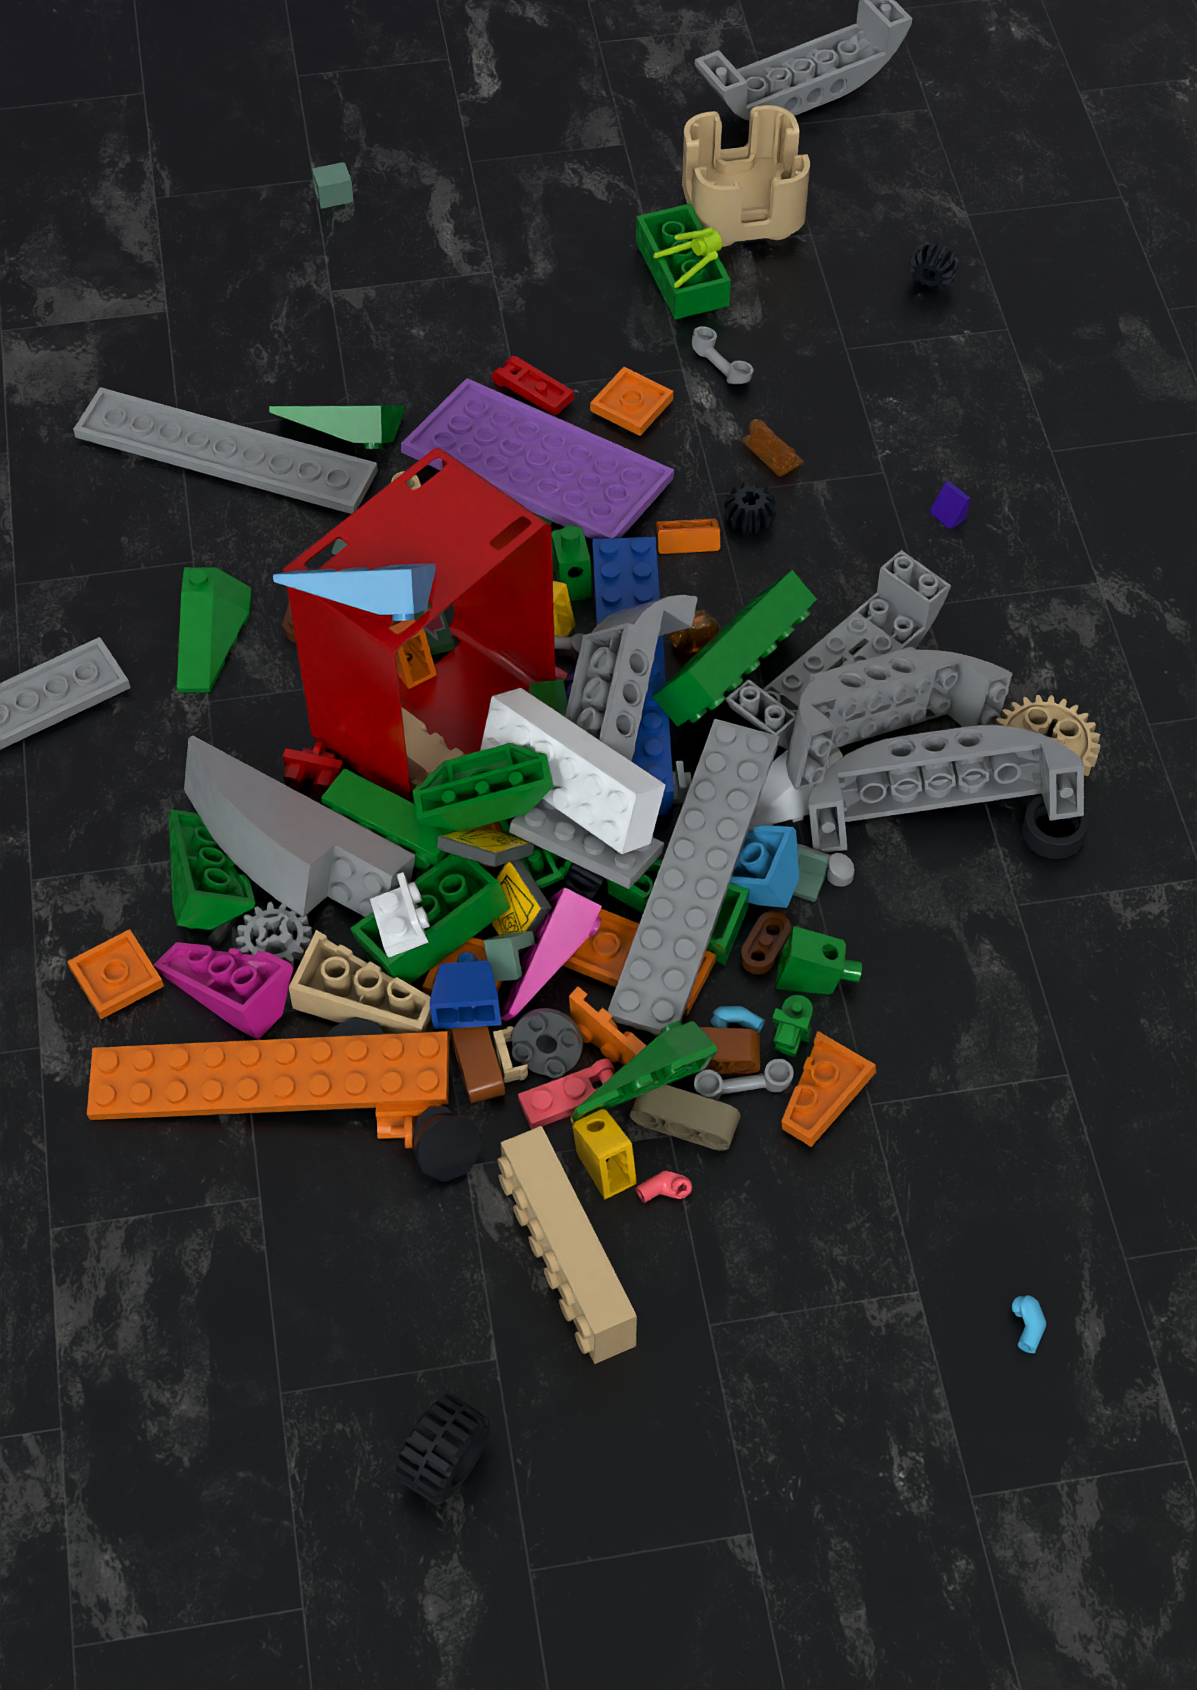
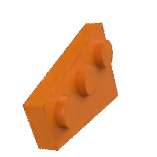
[569,986,646,1065]
[781,1031,876,1147]

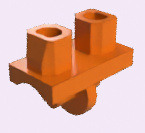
[376,1103,442,1148]

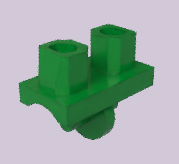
[772,995,813,1057]

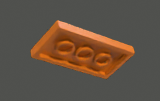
[562,909,716,1016]

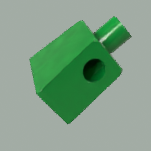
[552,525,592,601]
[775,926,862,995]

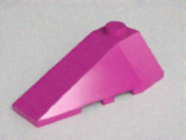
[501,887,602,1021]
[153,942,293,1040]

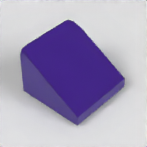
[930,481,970,529]

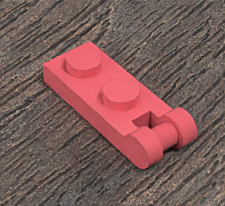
[518,1058,615,1130]

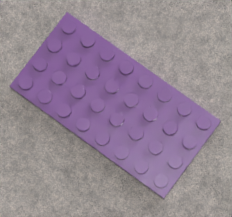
[401,378,674,539]

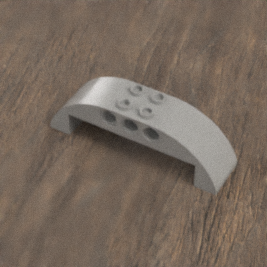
[695,0,912,121]
[808,725,1084,853]

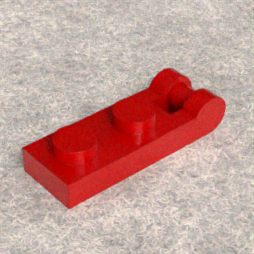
[491,355,574,416]

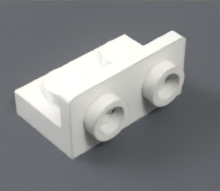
[370,872,430,958]

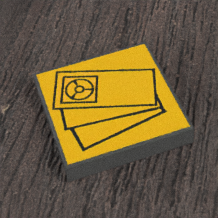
[437,826,534,867]
[491,859,552,955]

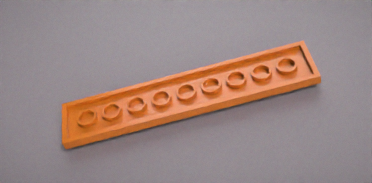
[87,1031,449,1120]

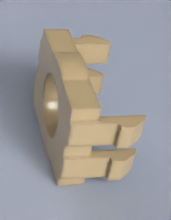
[493,1026,528,1083]

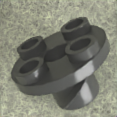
[512,1008,583,1078]

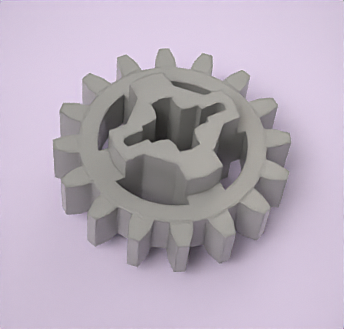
[236,902,313,970]

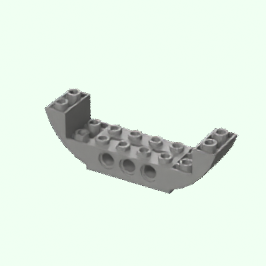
[726,550,951,749]
[565,595,698,762]
[786,647,1013,790]

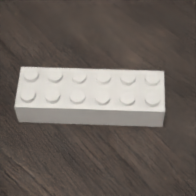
[480,688,665,854]

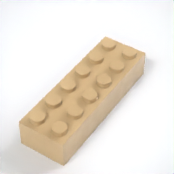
[497,1126,637,1364]

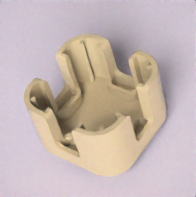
[682,105,810,247]

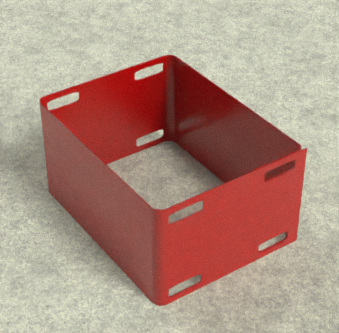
[283,447,556,803]

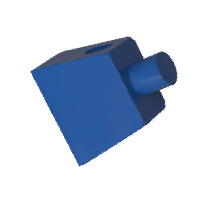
[430,953,502,1030]

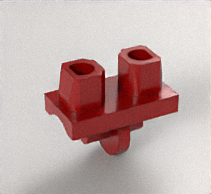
[282,741,343,795]

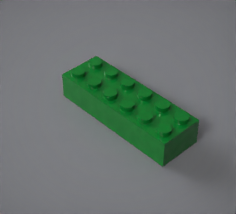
[652,570,817,727]

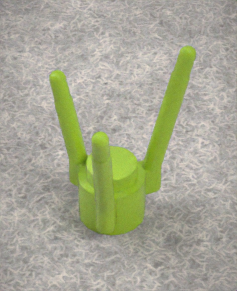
[653,227,722,288]

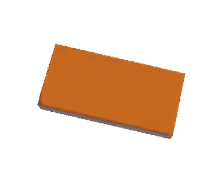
[655,518,720,554]

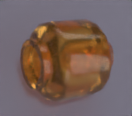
[669,609,718,653]

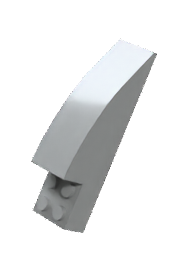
[184,735,415,917]

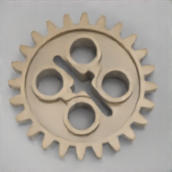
[995,695,1100,776]

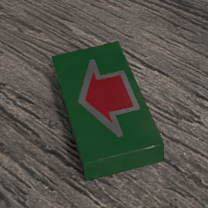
[414,603,455,655]

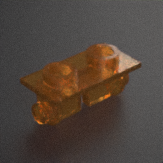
[741,419,804,477]

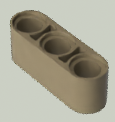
[630,1085,741,1151]

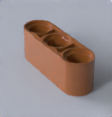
[448,1026,505,1104]
[657,1027,761,1075]

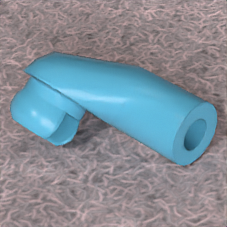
[710,1006,765,1033]
[1012,1295,1046,1353]

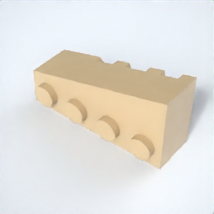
[401,707,465,791]
[289,930,433,1034]

